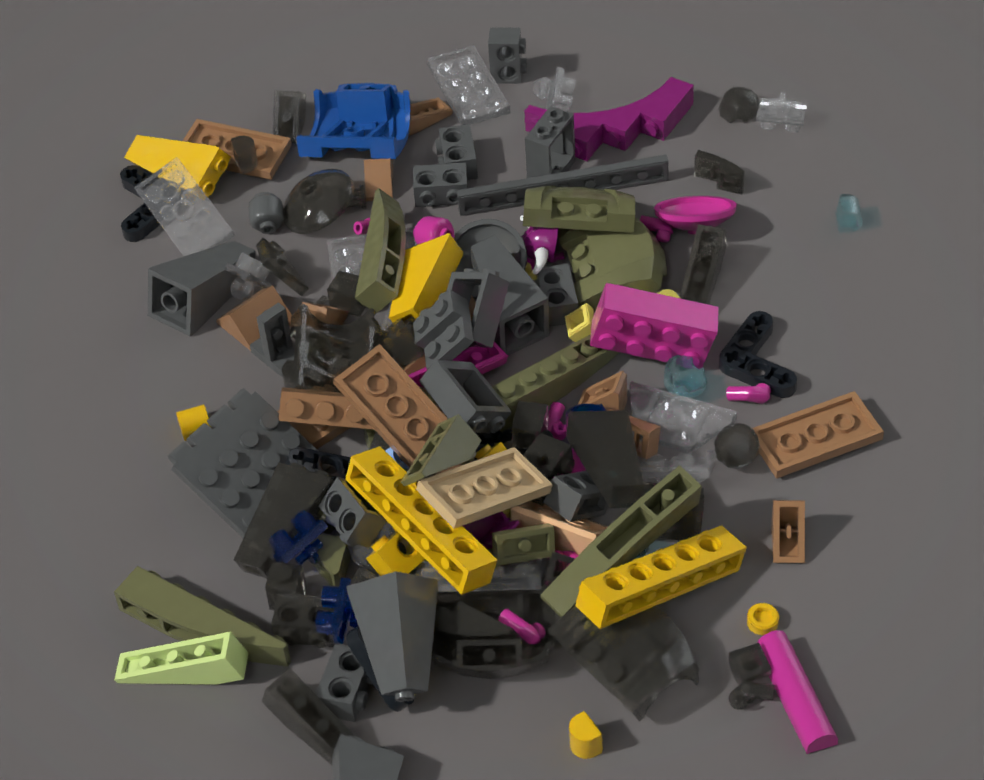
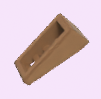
[409,97,453,136]
[604,409,661,459]

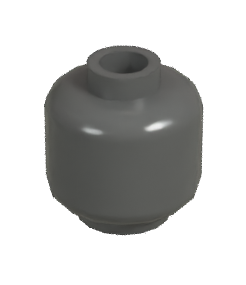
[248,192,284,234]

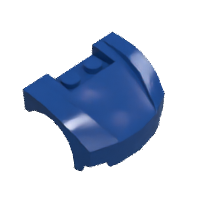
[296,83,410,159]

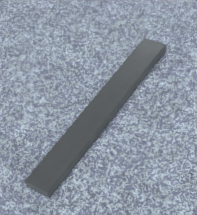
[457,155,669,216]

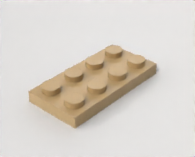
[416,447,553,529]

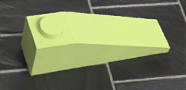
[114,632,249,685]

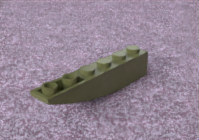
[355,188,406,313]
[492,334,619,432]
[540,465,702,619]
[114,566,291,667]

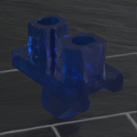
[268,510,328,566]
[315,578,358,644]

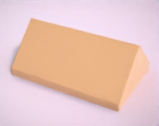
[511,500,607,555]

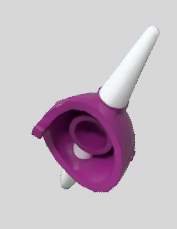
[520,215,565,275]

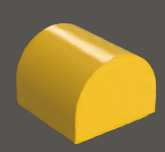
[176,404,211,441]
[569,711,603,759]

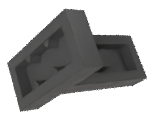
[250,302,309,381]

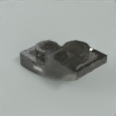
[694,150,745,194]

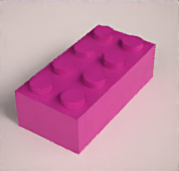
[590,283,719,370]

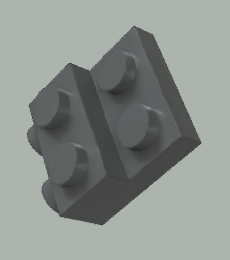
[413,290,474,370]

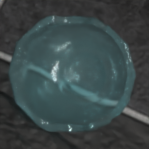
[663,355,708,400]

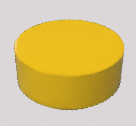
[747,603,779,635]

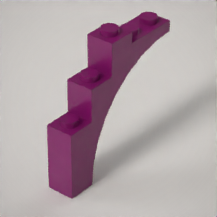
[524,77,694,161]

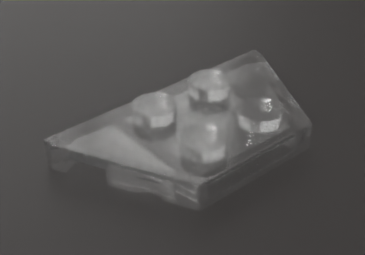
[629,381,737,454]

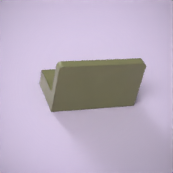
[487,523,555,566]

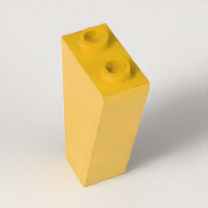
[124,135,231,203]
[389,233,463,337]

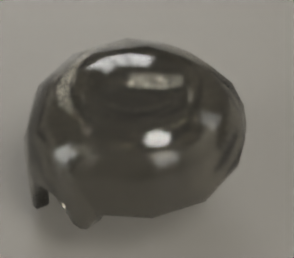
[718,87,761,123]
[714,423,760,469]

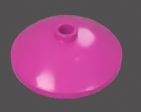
[654,196,737,235]

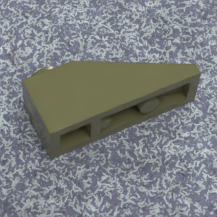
[401,414,482,486]

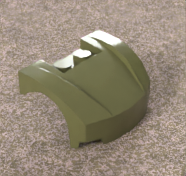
[523,186,635,233]
[558,217,667,312]

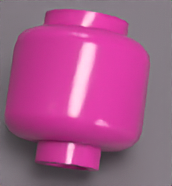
[413,216,455,245]

